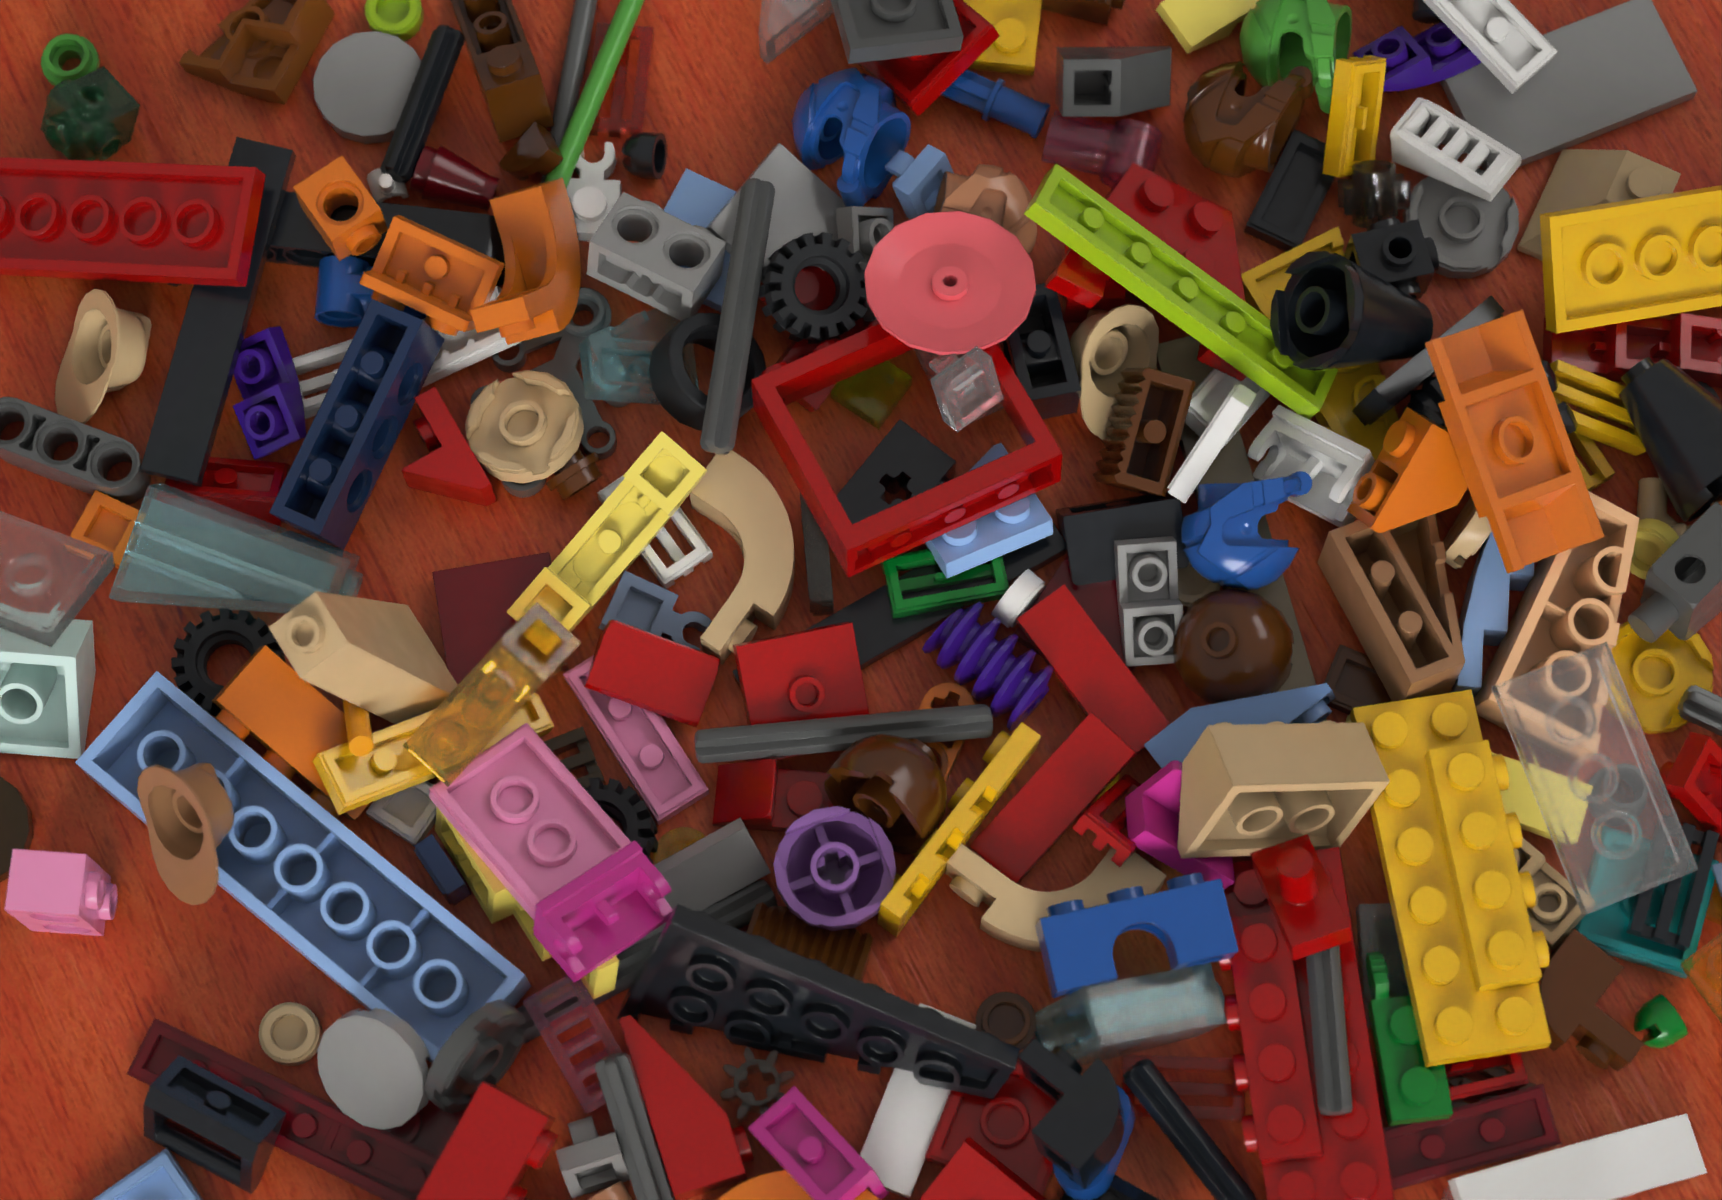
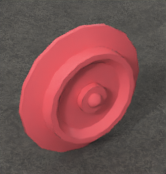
[864,211,1036,355]

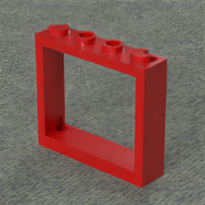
[751,319,1063,578]

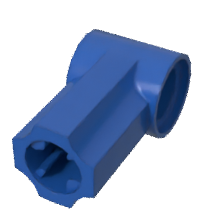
[314,256,426,328]

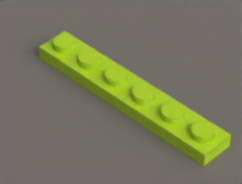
[1024,163,1338,419]

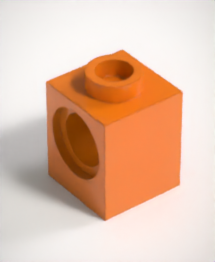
[293,155,388,262]

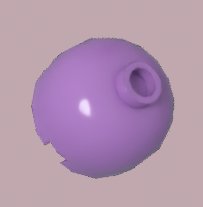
[773,806,896,931]

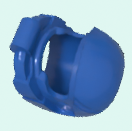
[792,67,911,207]
[1181,471,1312,591]

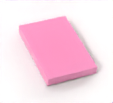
[429,723,631,920]

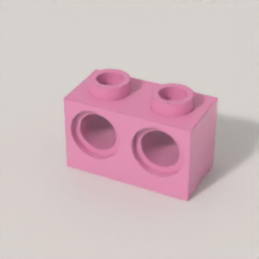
[4,849,118,936]

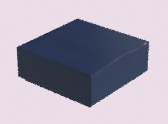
[414,834,471,905]

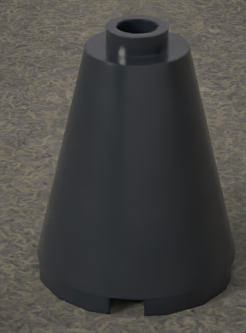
[1270,251,1433,371]
[1619,357,1722,523]

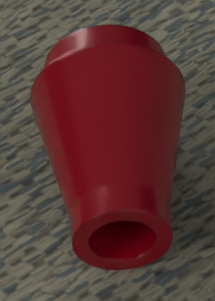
[410,145,500,211]

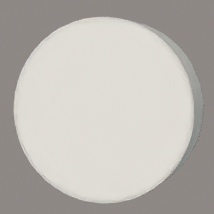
[991,569,1045,628]

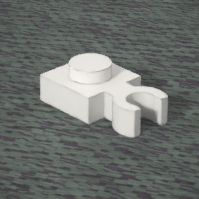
[566,142,622,241]

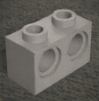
[587,192,726,321]

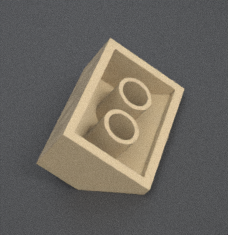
[1177,720,1390,858]

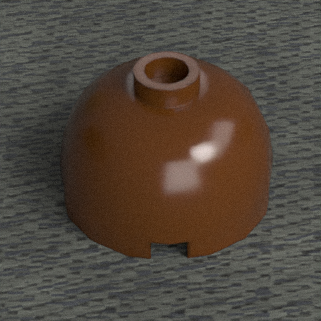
[1172,589,1294,704]
[824,734,947,854]

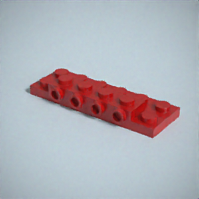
[1219,847,1395,1200]

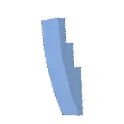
[1450,532,1534,698]

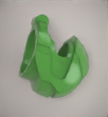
[1239,0,1352,114]

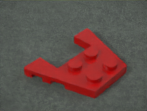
[1045,163,1246,381]

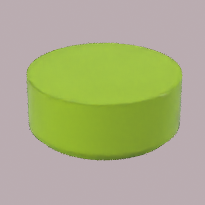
[365,0,424,41]

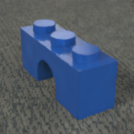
[1035,873,1239,998]

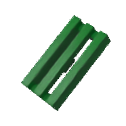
[881,549,1009,619]

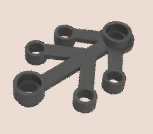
[471,287,636,497]

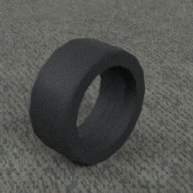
[649,313,766,430]

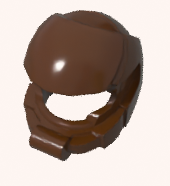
[1183,61,1313,178]

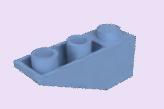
[1144,683,1336,768]

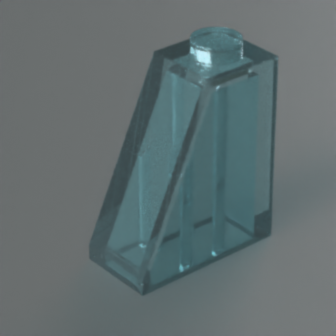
[1035,963,1227,1066]

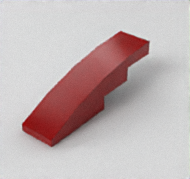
[1543,313,1722,387]

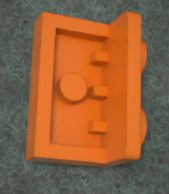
[359,215,505,336]

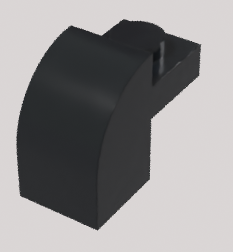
[1018,1038,1125,1189]

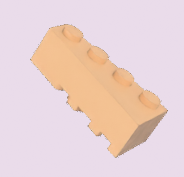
[1474,491,1639,765]

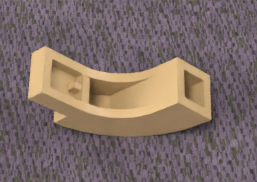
[690,450,795,665]
[946,843,1167,952]

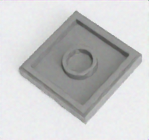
[706,143,846,283]

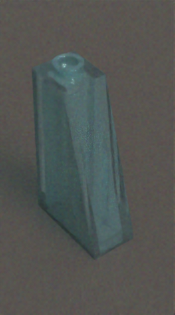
[109,482,363,613]

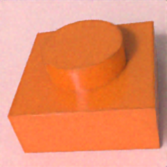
[67,490,152,572]

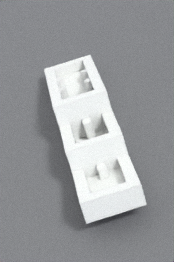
[1448,1113,1707,1200]

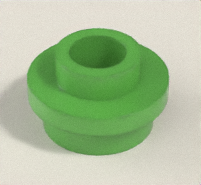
[41,34,100,90]

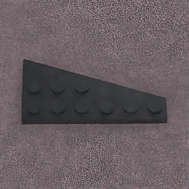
[617,904,1020,1099]

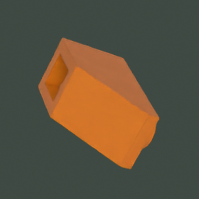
[1347,407,1468,533]

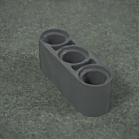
[0,397,151,505]

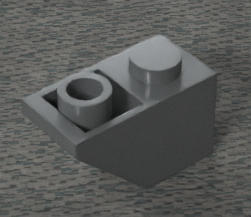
[1056,46,1172,117]

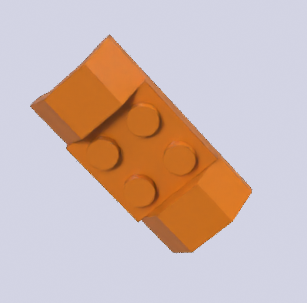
[1425,309,1604,574]

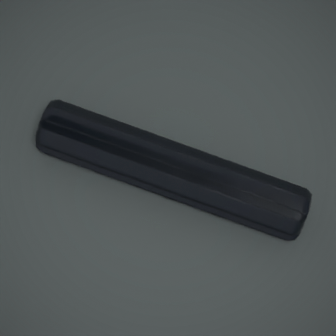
[381,25,465,183]
[1123,1058,1256,1200]

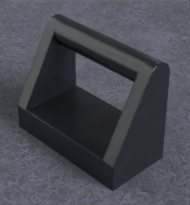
[143,1055,286,1194]

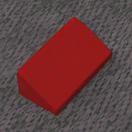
[161,457,290,534]
[584,620,721,728]

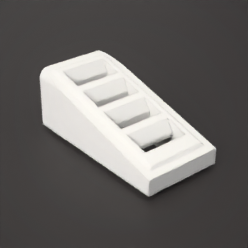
[1390,97,1521,202]

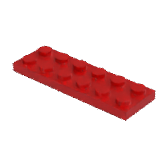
[0,157,266,287]

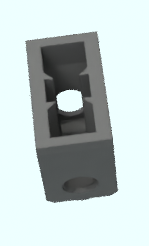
[1628,501,1722,643]

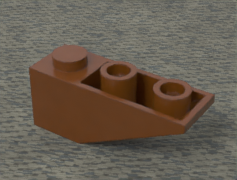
[450,0,555,143]

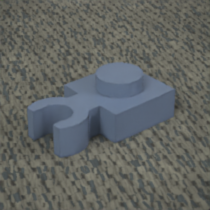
[598,571,712,651]

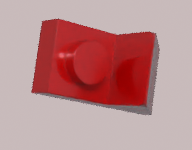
[401,387,497,506]
[712,758,833,833]

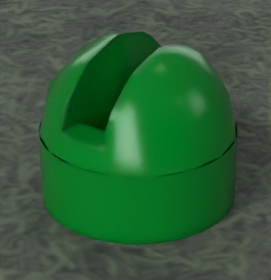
[1633,994,1688,1049]

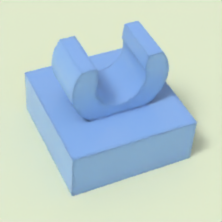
[885,144,954,219]

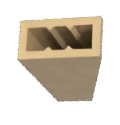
[268,591,466,724]

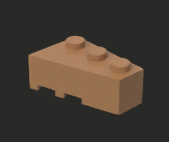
[1317,514,1465,702]

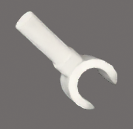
[367,167,409,202]

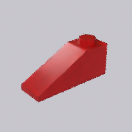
[619,1015,754,1200]

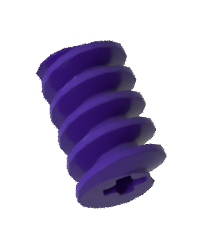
[922,601,1054,731]

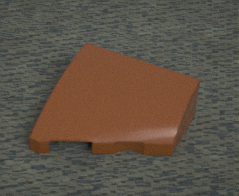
[179,0,335,105]

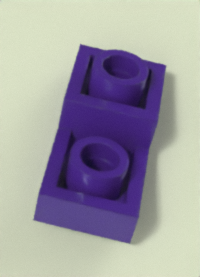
[1353,21,1482,92]
[233,326,306,460]

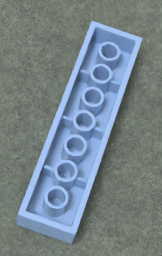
[75,671,531,1063]

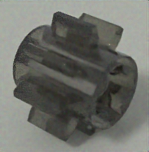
[1338,160,1410,228]
[720,1047,795,1123]

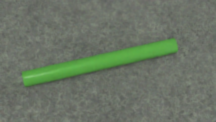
[545,0,645,189]

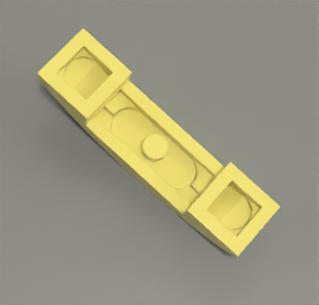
[507,431,708,651]

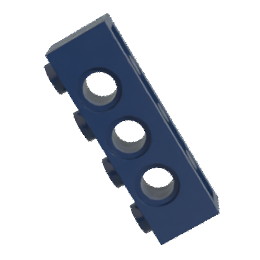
[269,299,445,550]

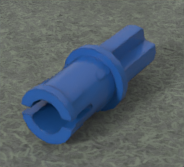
[941,69,1050,138]

